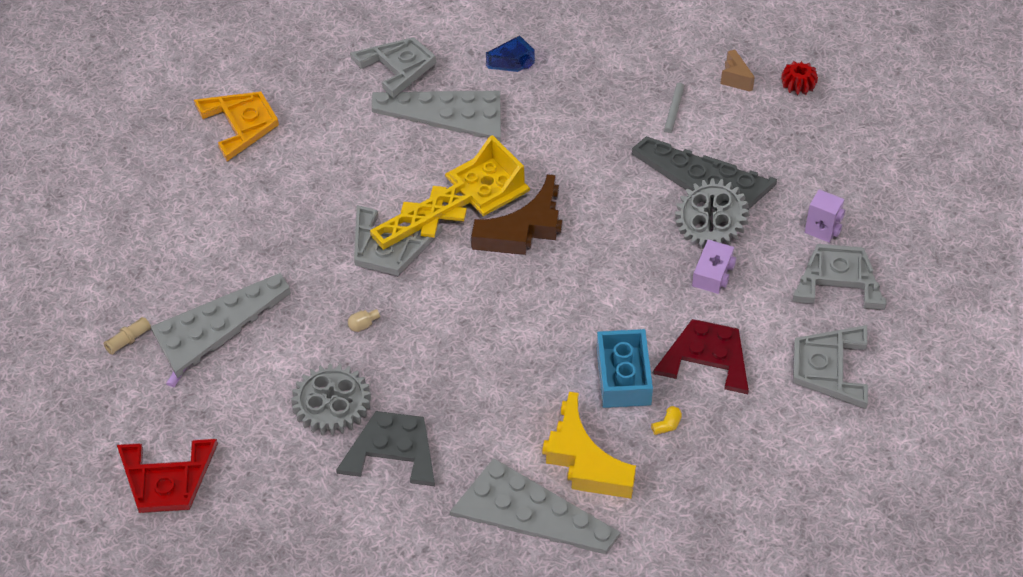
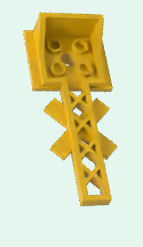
[370,135,530,250]

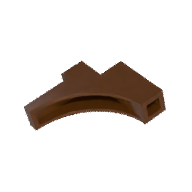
[471,174,563,255]

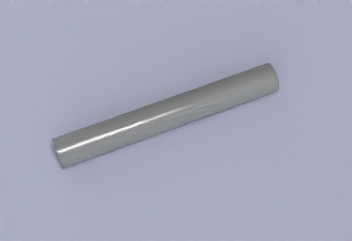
[664,83,685,134]

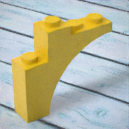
[542,392,636,499]

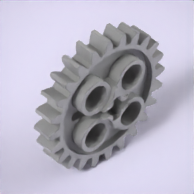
[675,178,750,249]
[291,364,371,435]

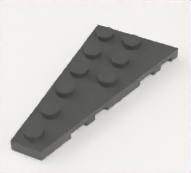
[632,136,777,210]

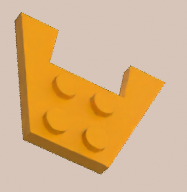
[194,91,279,161]

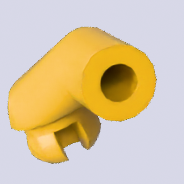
[651,406,682,435]

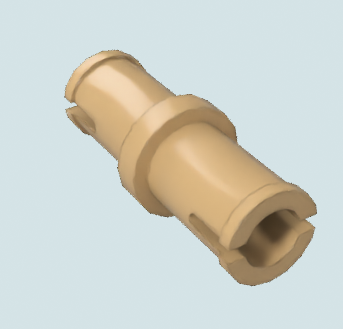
[103,317,151,355]

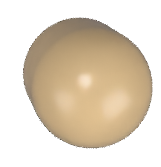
[348,309,380,332]

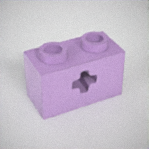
[804,189,846,243]
[692,240,736,294]

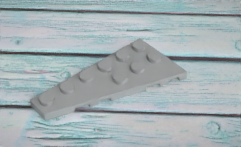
[372,91,501,142]

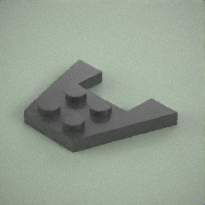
[336,411,435,487]

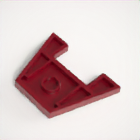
[653,319,749,395]

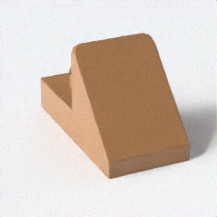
[720,49,755,92]

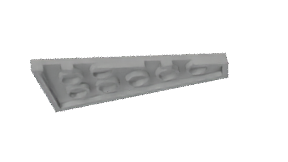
[150,273,291,378]
[450,458,620,555]

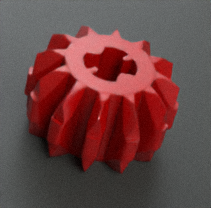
[781,60,818,96]

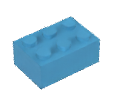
[596,329,653,408]

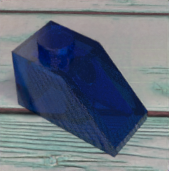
[486,35,535,72]

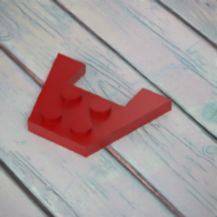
[117,439,218,513]

